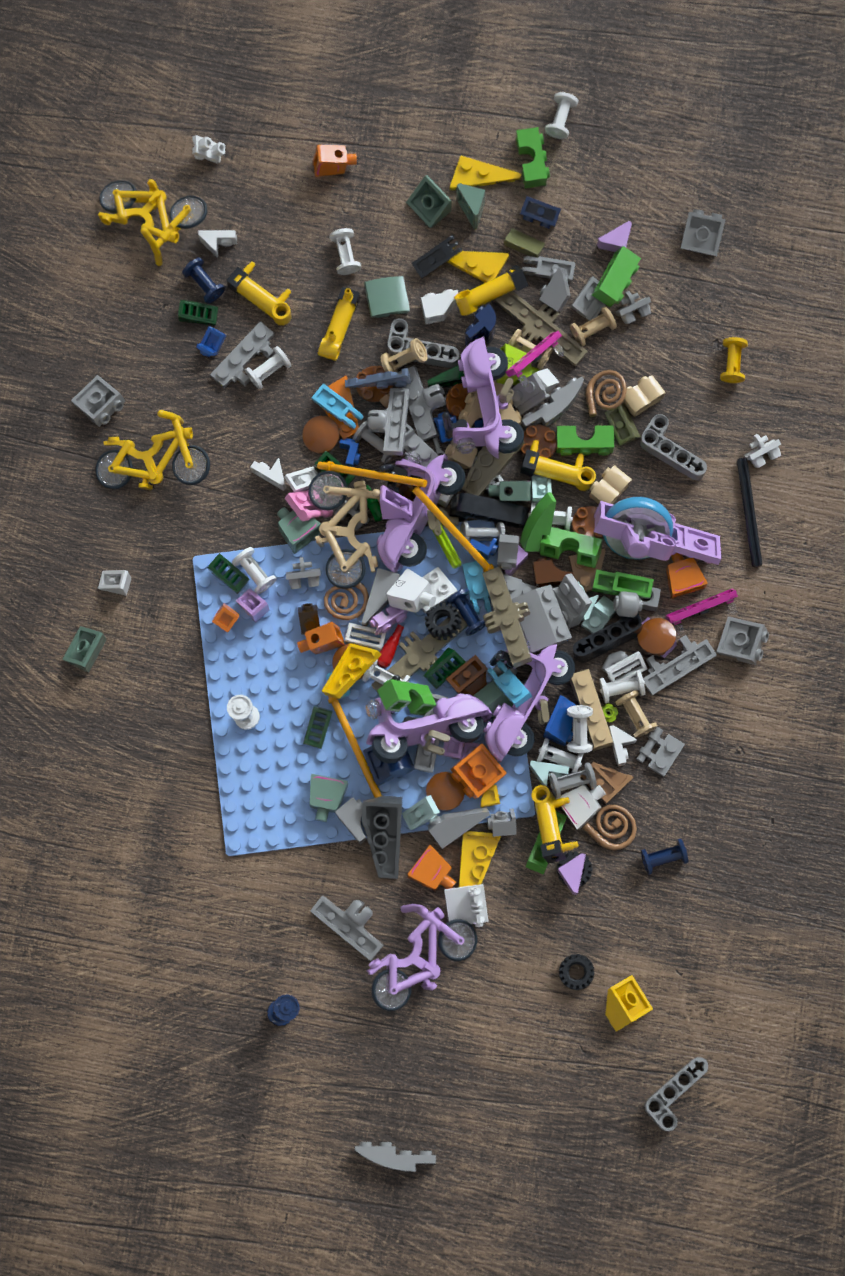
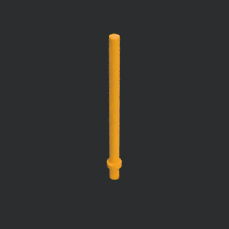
[317,461,427,487]
[412,486,494,572]
[328,696,382,798]

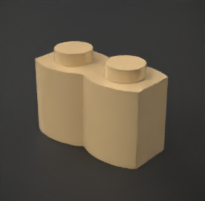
[623,375,666,417]
[589,465,632,504]

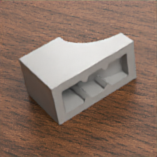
[497,534,519,570]
[335,797,366,844]

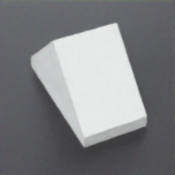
[98,570,131,596]

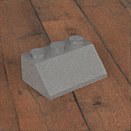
[512,585,572,653]

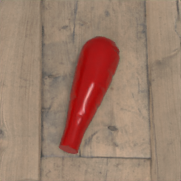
[377,624,404,668]

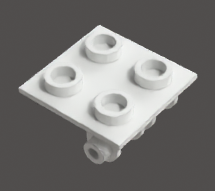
[421,567,458,614]
[444,884,489,927]

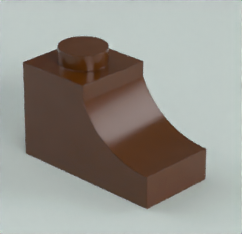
[532,558,574,588]

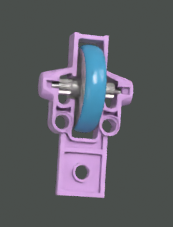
[594,497,721,565]

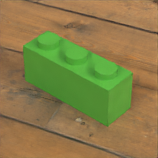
[592,246,641,307]

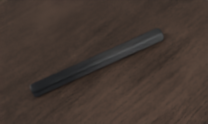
[737,458,763,567]

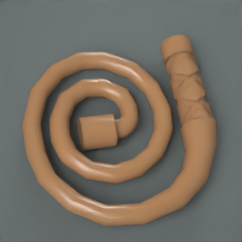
[585,370,627,417]
[324,572,369,620]
[583,805,637,850]

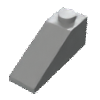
[362,568,400,627]
[428,807,490,849]

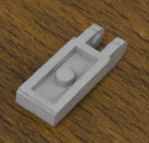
[522,256,575,282]

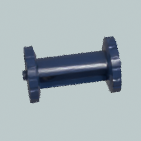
[182,258,225,304]
[446,588,486,636]
[641,838,689,875]
[267,994,300,1026]

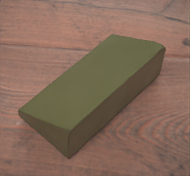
[504,228,545,258]
[605,404,640,446]

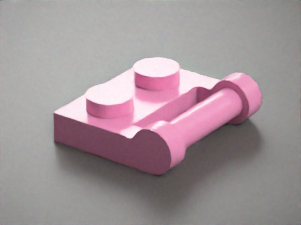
[285,489,333,521]

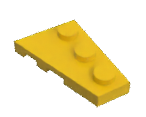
[322,643,382,699]
[459,831,501,887]

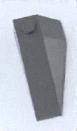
[362,796,402,879]

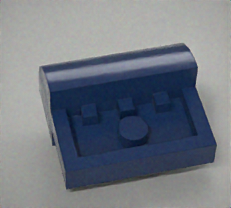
[465,304,496,347]
[363,746,415,786]

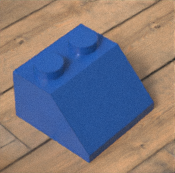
[543,695,575,746]

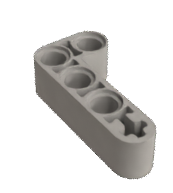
[388,319,459,368]
[640,414,707,480]
[644,1057,708,1131]

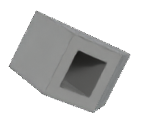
[539,267,571,311]

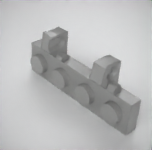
[210,321,275,389]
[643,635,717,696]

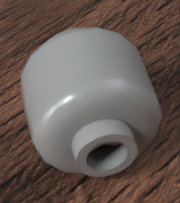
[613,591,643,617]

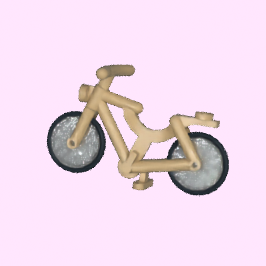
[308,471,380,589]

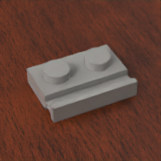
[570,276,605,321]
[512,373,550,415]

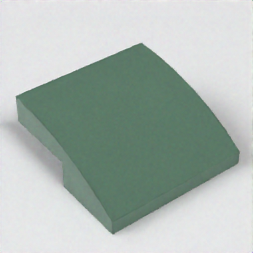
[364,276,410,318]

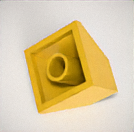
[605,975,653,1032]

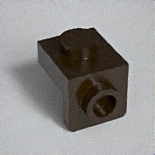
[298,603,320,635]

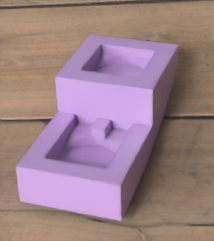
[443,737,486,760]

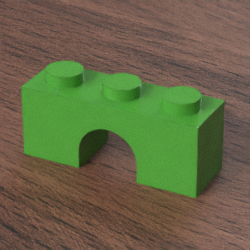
[516,127,550,188]
[556,426,614,456]
[540,527,602,568]
[377,679,436,716]

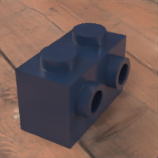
[520,196,561,229]

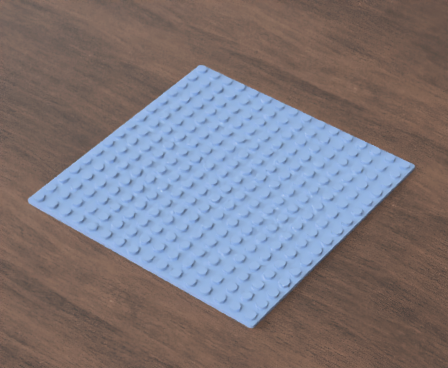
[193,520,535,856]

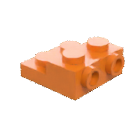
[450,743,507,799]

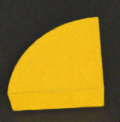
[481,785,500,808]

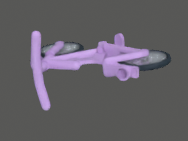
[367,904,477,1011]

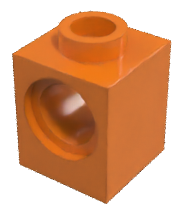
[212,603,239,633]

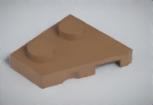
[569,549,605,592]
[580,762,633,804]

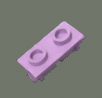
[369,606,408,635]

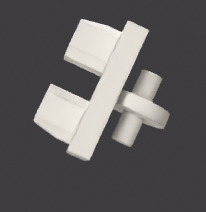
[192,135,225,163]
[744,434,781,468]

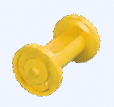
[720,337,748,383]

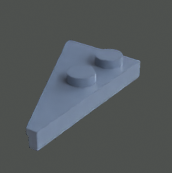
[345,368,411,389]

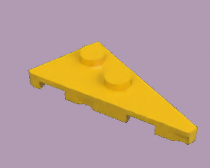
[450,156,522,190]
[447,251,509,283]

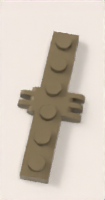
[492,291,588,367]
[482,566,533,668]
[371,609,467,694]

